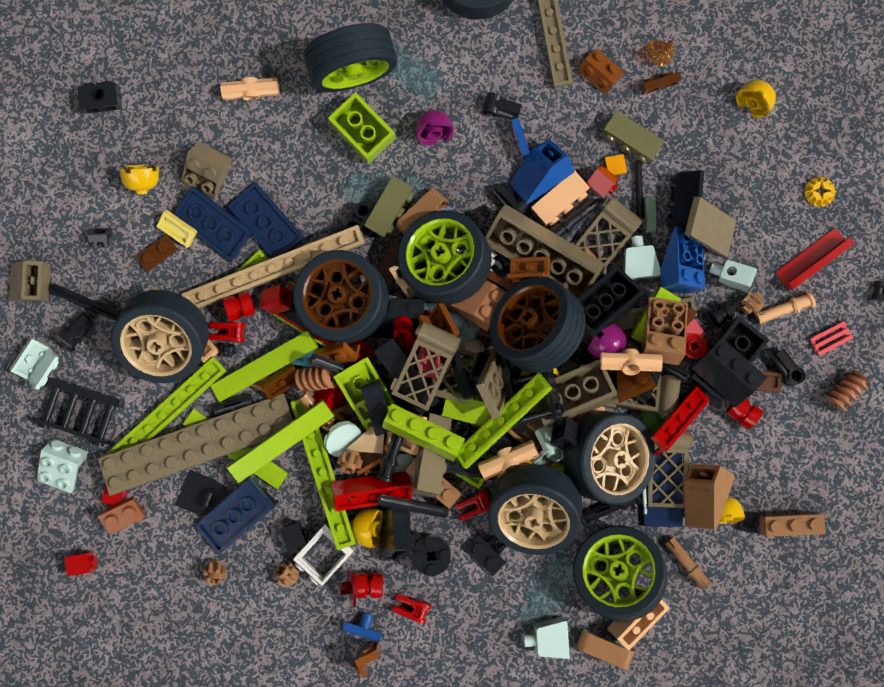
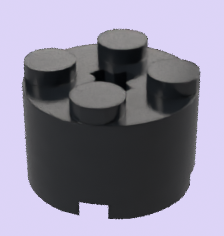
[412,534,451,577]

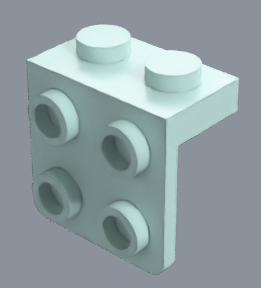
[10,337,59,390]
[531,426,563,465]
[37,439,88,493]

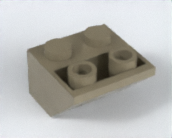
[181,142,232,199]
[9,261,51,302]

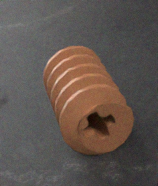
[295,367,338,392]
[825,370,868,412]

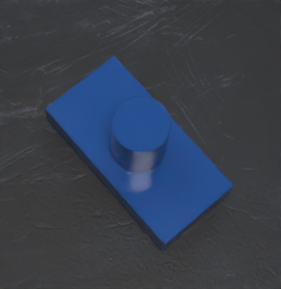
[342,612,382,642]

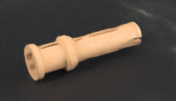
[755,291,816,325]

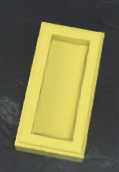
[156,210,197,248]

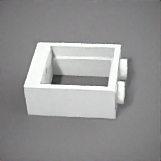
[293,523,355,586]

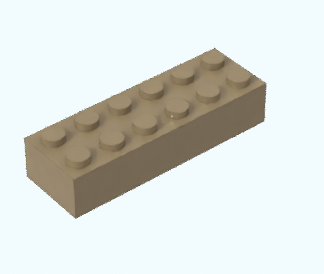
[485,204,604,299]

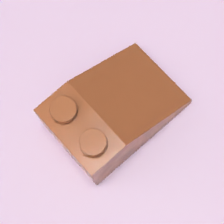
[445,270,506,332]

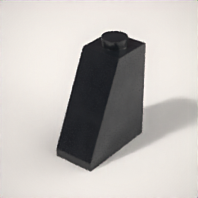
[378,507,413,561]

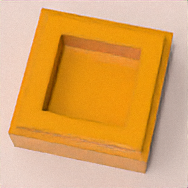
[604,154,627,176]

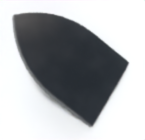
[176,470,230,516]

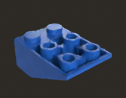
[508,139,575,204]
[660,227,705,294]

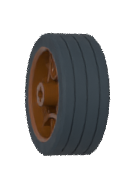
[293,250,389,343]
[490,276,586,373]

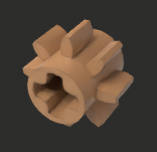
[740,292,764,315]
[337,450,363,474]
[203,560,227,585]
[274,562,299,587]

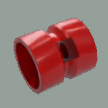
[222,291,256,322]
[684,333,707,359]
[726,398,763,430]
[354,572,383,598]

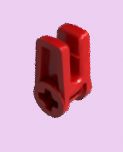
[394,316,420,355]
[208,322,246,343]
[455,489,491,521]
[391,593,432,624]

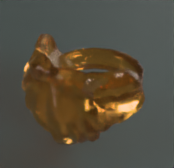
[646,40,675,67]

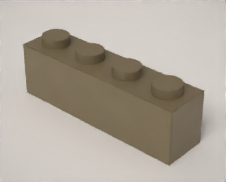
[411,413,453,498]

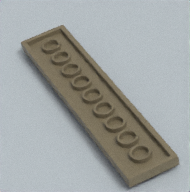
[98,394,293,496]

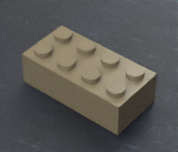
[535,359,618,427]

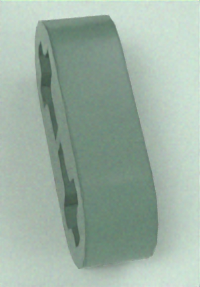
[643,196,656,232]

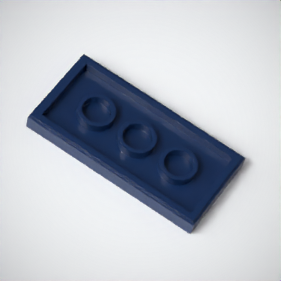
[227,182,305,258]
[173,186,254,262]
[643,453,683,527]
[194,477,276,555]

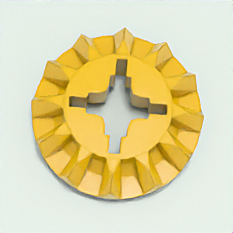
[805,176,836,207]

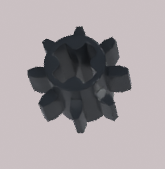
[454,422,475,443]

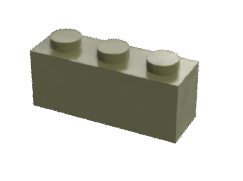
[602,110,665,164]
[364,176,415,238]

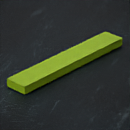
[211,331,319,402]
[457,373,553,469]
[227,400,334,483]
[183,409,289,489]

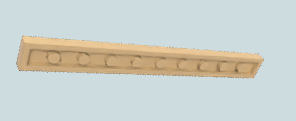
[181,225,365,309]

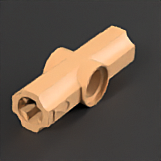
[220,77,280,101]
[600,348,663,375]
[478,440,539,480]

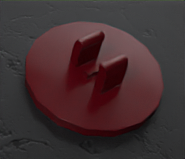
[340,568,356,608]

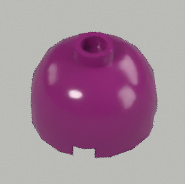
[415,109,454,146]
[588,324,627,360]

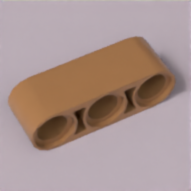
[396,189,449,234]
[575,629,635,670]

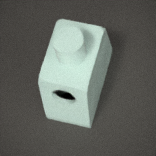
[623,236,661,280]
[709,260,757,293]
[523,617,570,659]

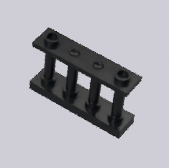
[499,354,564,433]
[32,377,125,447]

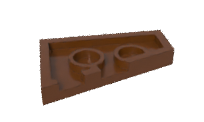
[617,339,656,403]

